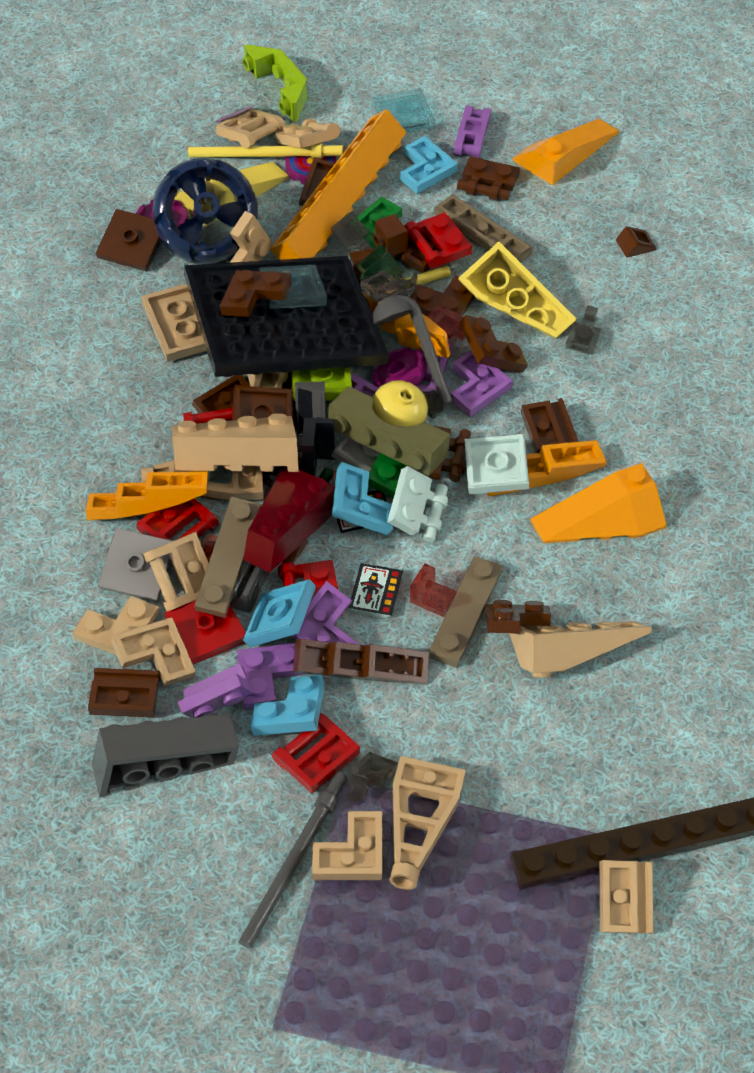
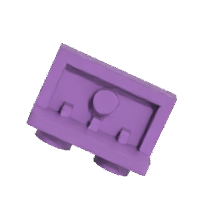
[178,664,253,718]

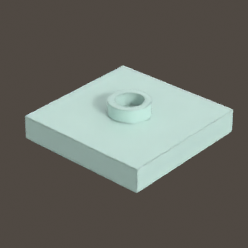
[464,434,529,494]

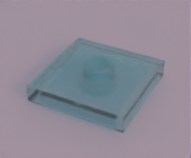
[372,88,435,133]
[260,265,327,309]

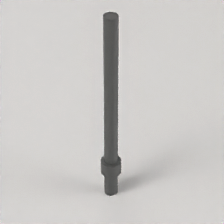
[238,772,348,949]

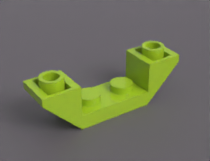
[242,44,307,122]

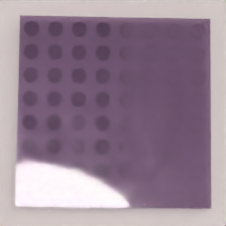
[273,779,600,1073]

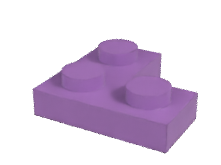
[451,350,513,417]
[291,581,358,644]
[237,643,305,710]

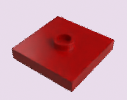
[164,600,246,665]

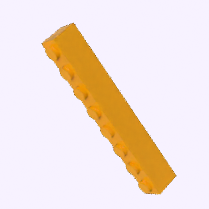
[270,109,407,260]

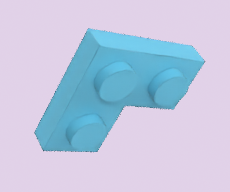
[400,136,458,194]
[332,462,393,535]
[250,675,325,736]

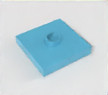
[243,579,316,647]

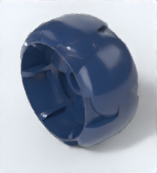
[153,157,258,264]

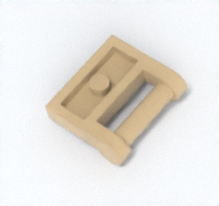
[215,108,285,149]
[274,118,340,148]
[143,532,209,612]

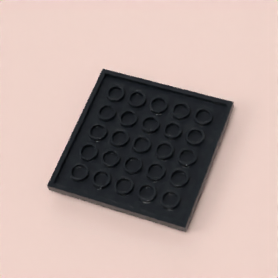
[184,256,389,377]

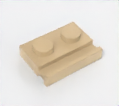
[599,860,654,934]

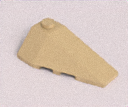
[509,621,651,678]

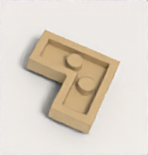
[230,211,273,263]
[72,596,159,656]
[111,617,196,687]
[312,811,382,880]

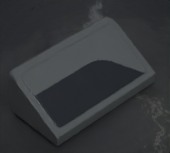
[295,381,326,434]
[230,563,270,613]

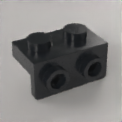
[297,417,335,477]

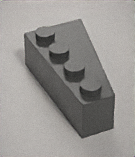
[92,714,239,798]

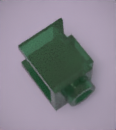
[356,244,405,290]

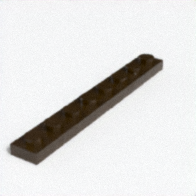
[509,798,754,890]

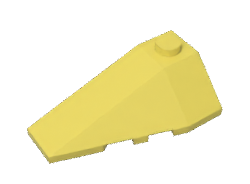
[174,162,289,226]
[458,242,577,339]

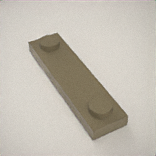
[434,194,533,263]
[194,497,261,618]
[428,556,503,668]

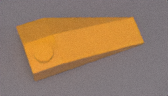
[513,119,619,185]
[530,463,667,543]

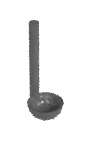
[373,295,453,405]

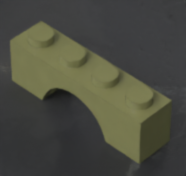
[328,386,451,476]

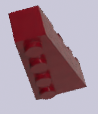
[243,466,335,572]

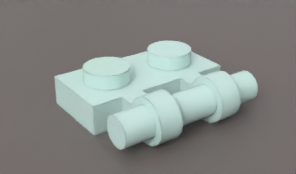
[387,466,448,543]

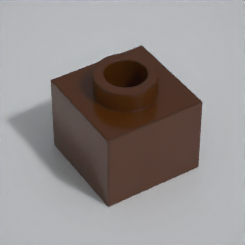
[373,214,408,258]

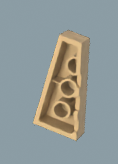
[172,414,299,472]

